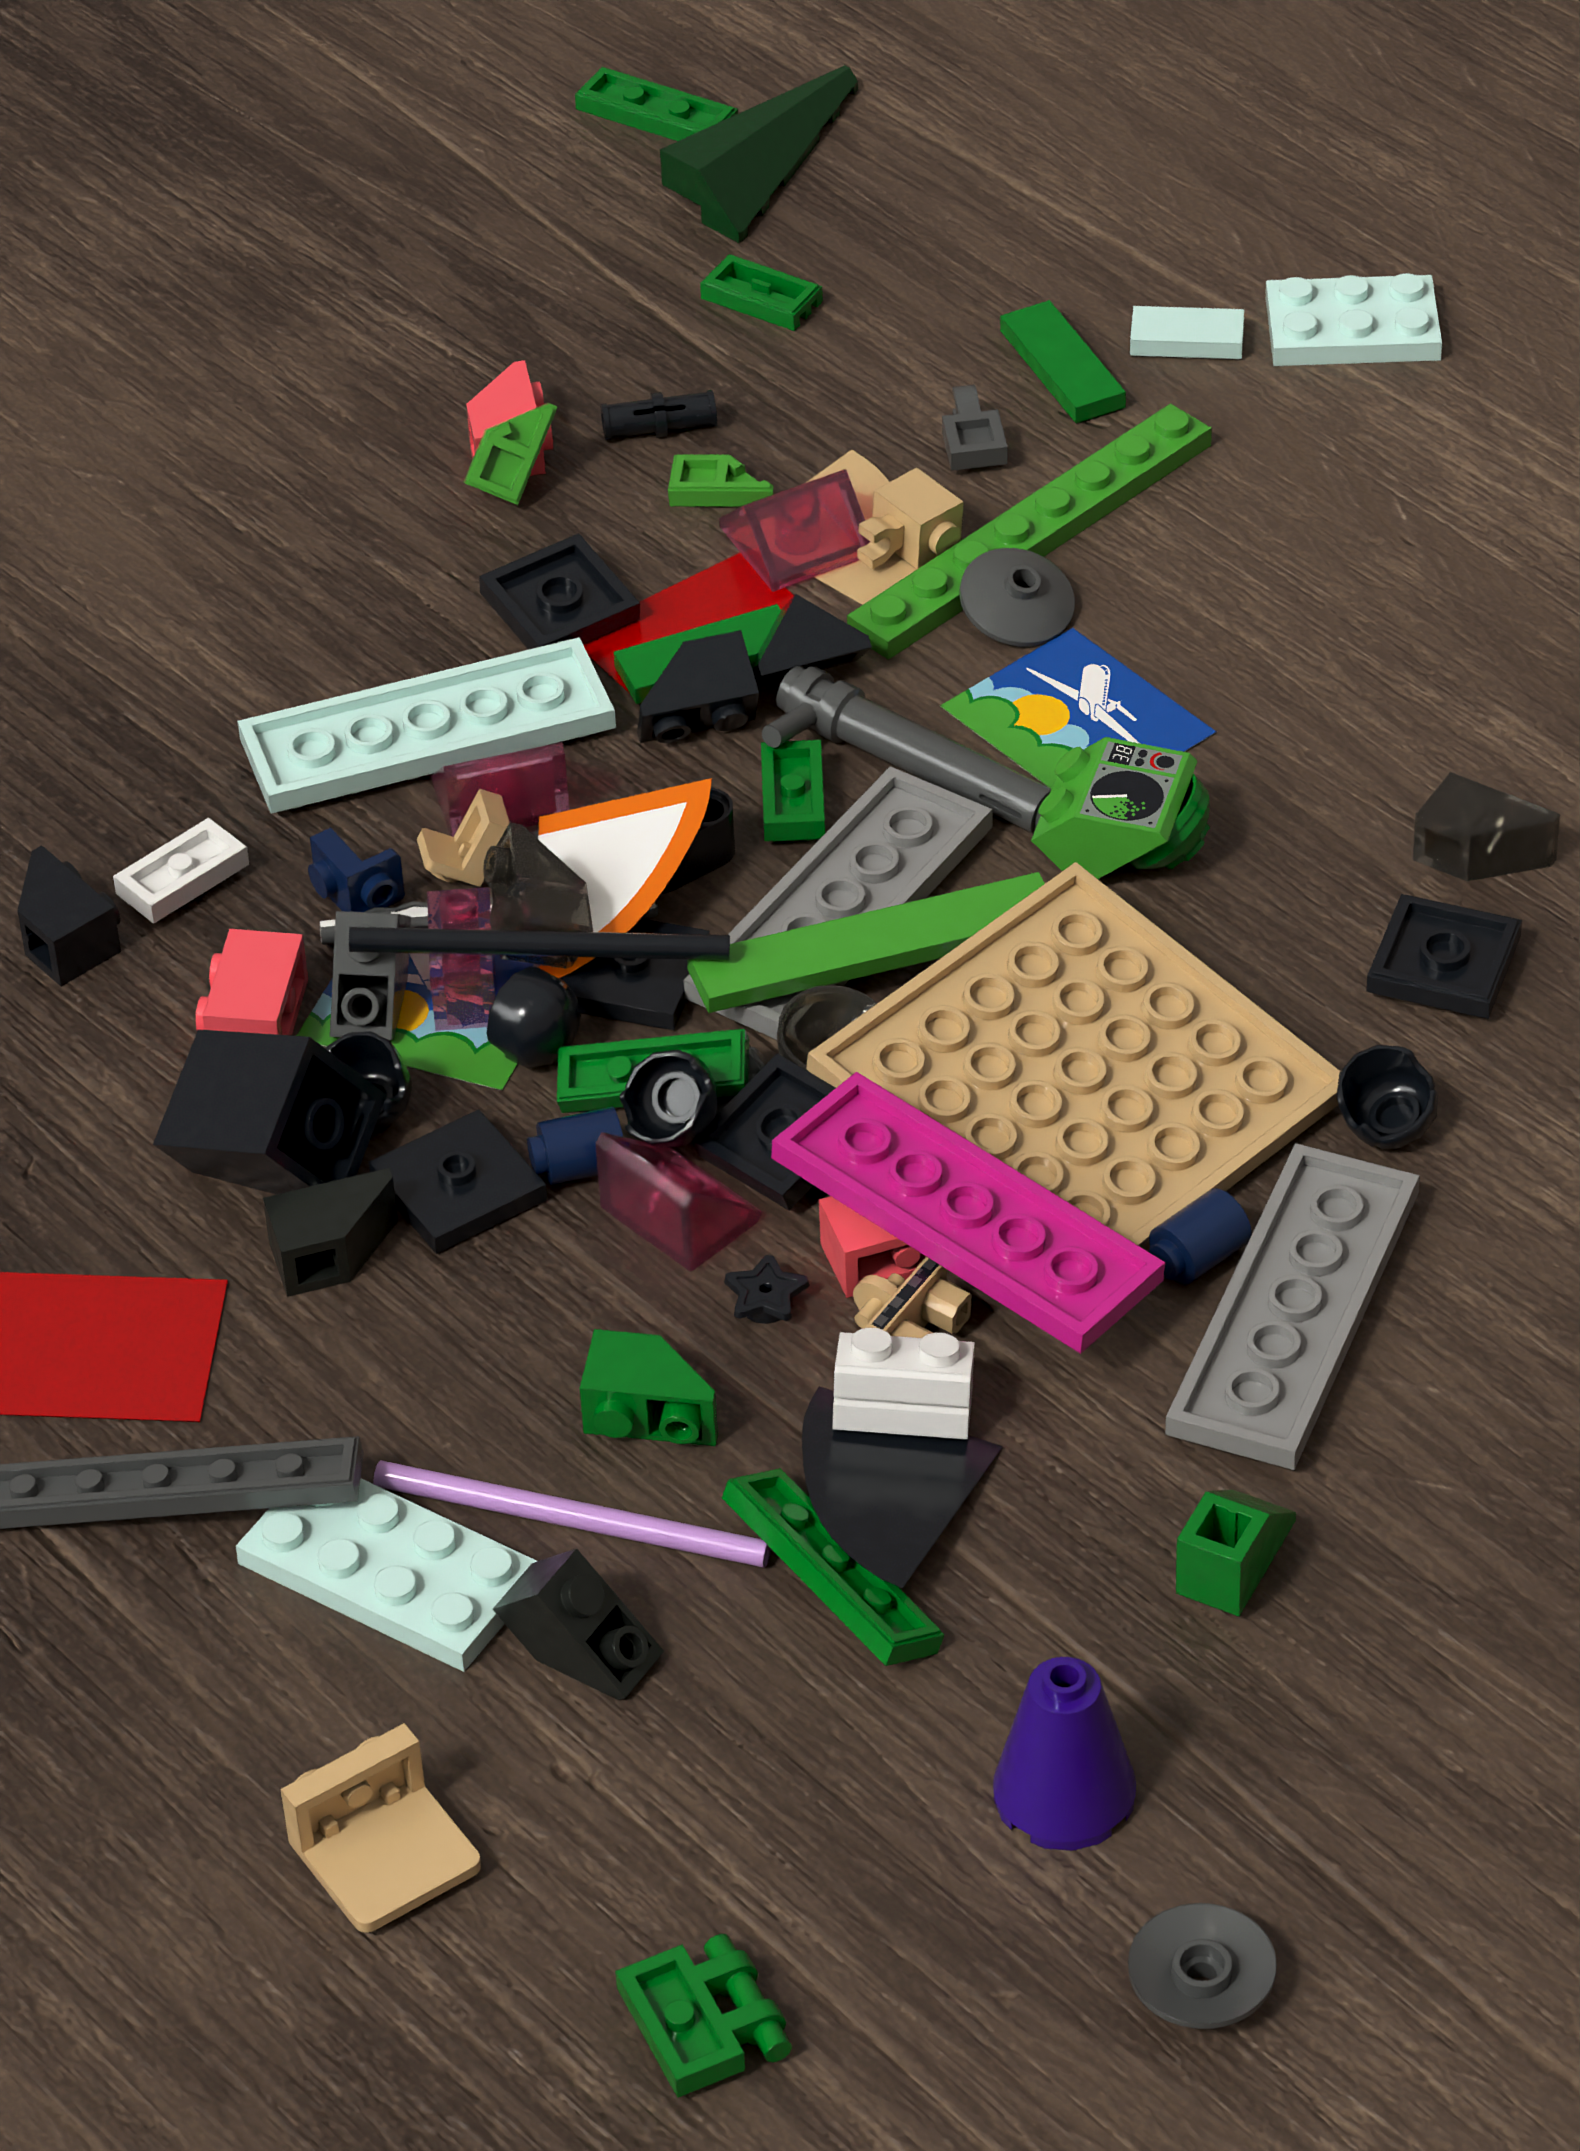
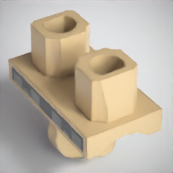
[853,1257,972,1338]

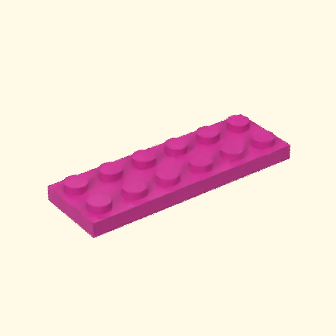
[771,1072,1165,1354]

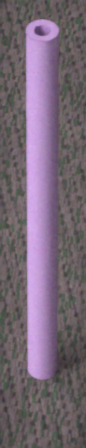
[374,1460,771,1568]

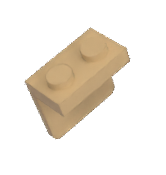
[280,1723,481,1933]

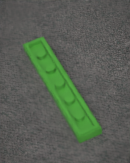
[687,872,1045,1013]

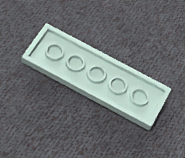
[238,637,616,814]

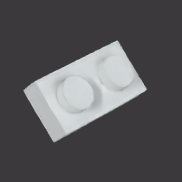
[113,818,249,924]

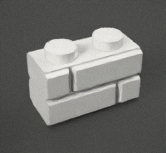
[833,1328,975,1439]

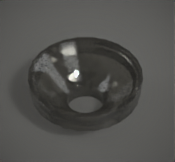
[777,985,877,1072]

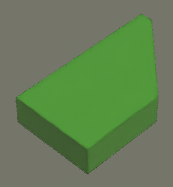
[464,403,557,505]
[668,454,775,507]

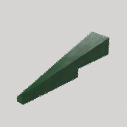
[660,65,858,243]

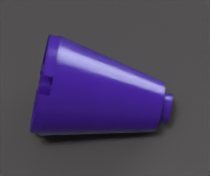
[993,1657,1136,1851]

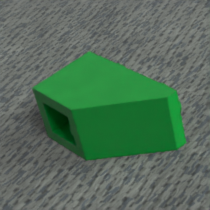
[579,1329,718,1446]
[1176,1490,1296,1617]

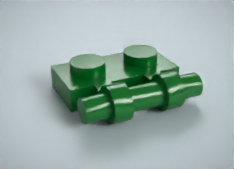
[615,1934,792,2098]

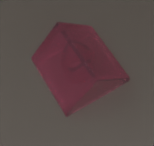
[719,469,870,592]
[431,742,569,837]
[595,1132,763,1272]

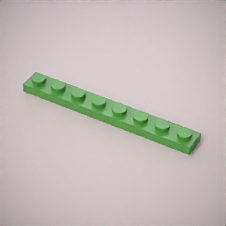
[847,403,1212,660]

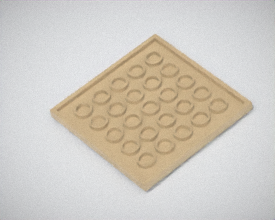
[806,862,1340,1251]

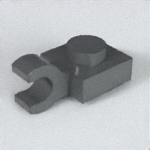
[942,384,1008,471]

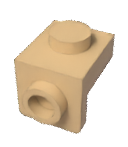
[417,788,513,887]

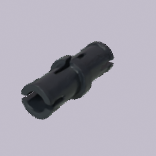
[600,390,717,440]

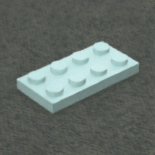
[236,1479,537,1672]

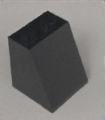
[153,1030,387,1195]

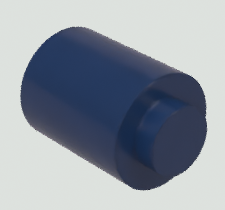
[527,1106,627,1185]
[1149,1188,1252,1285]

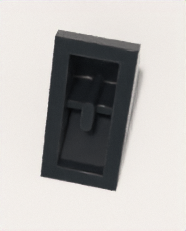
[751,594,872,687]

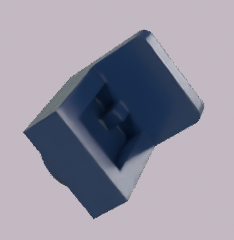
[308,828,405,912]

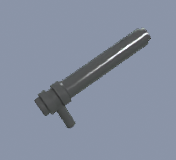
[762,666,1051,834]

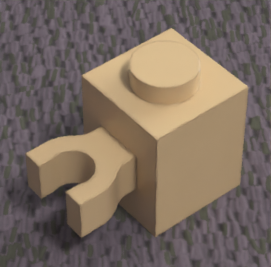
[857,467,964,569]

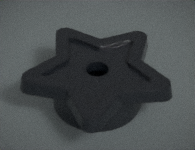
[724,1255,810,1324]

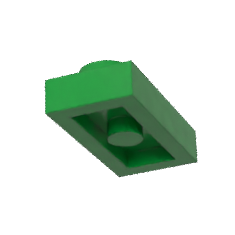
[761,740,825,841]

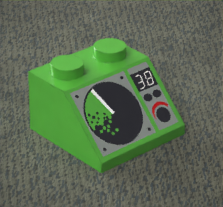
[1031,737,1198,879]

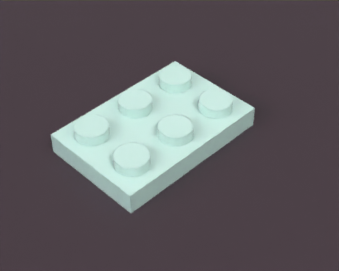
[1265,273,1442,366]

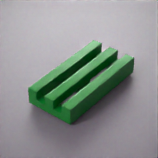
[700,254,823,331]

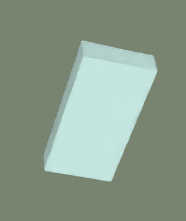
[1130,306,1244,359]

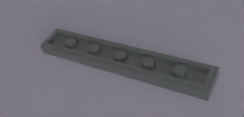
[0,1436,364,1529]

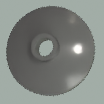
[959,548,1075,647]
[1128,1903,1276,2029]

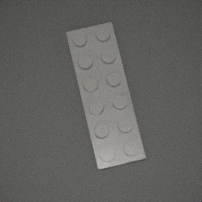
[683,766,993,1045]
[1165,1143,1420,1470]

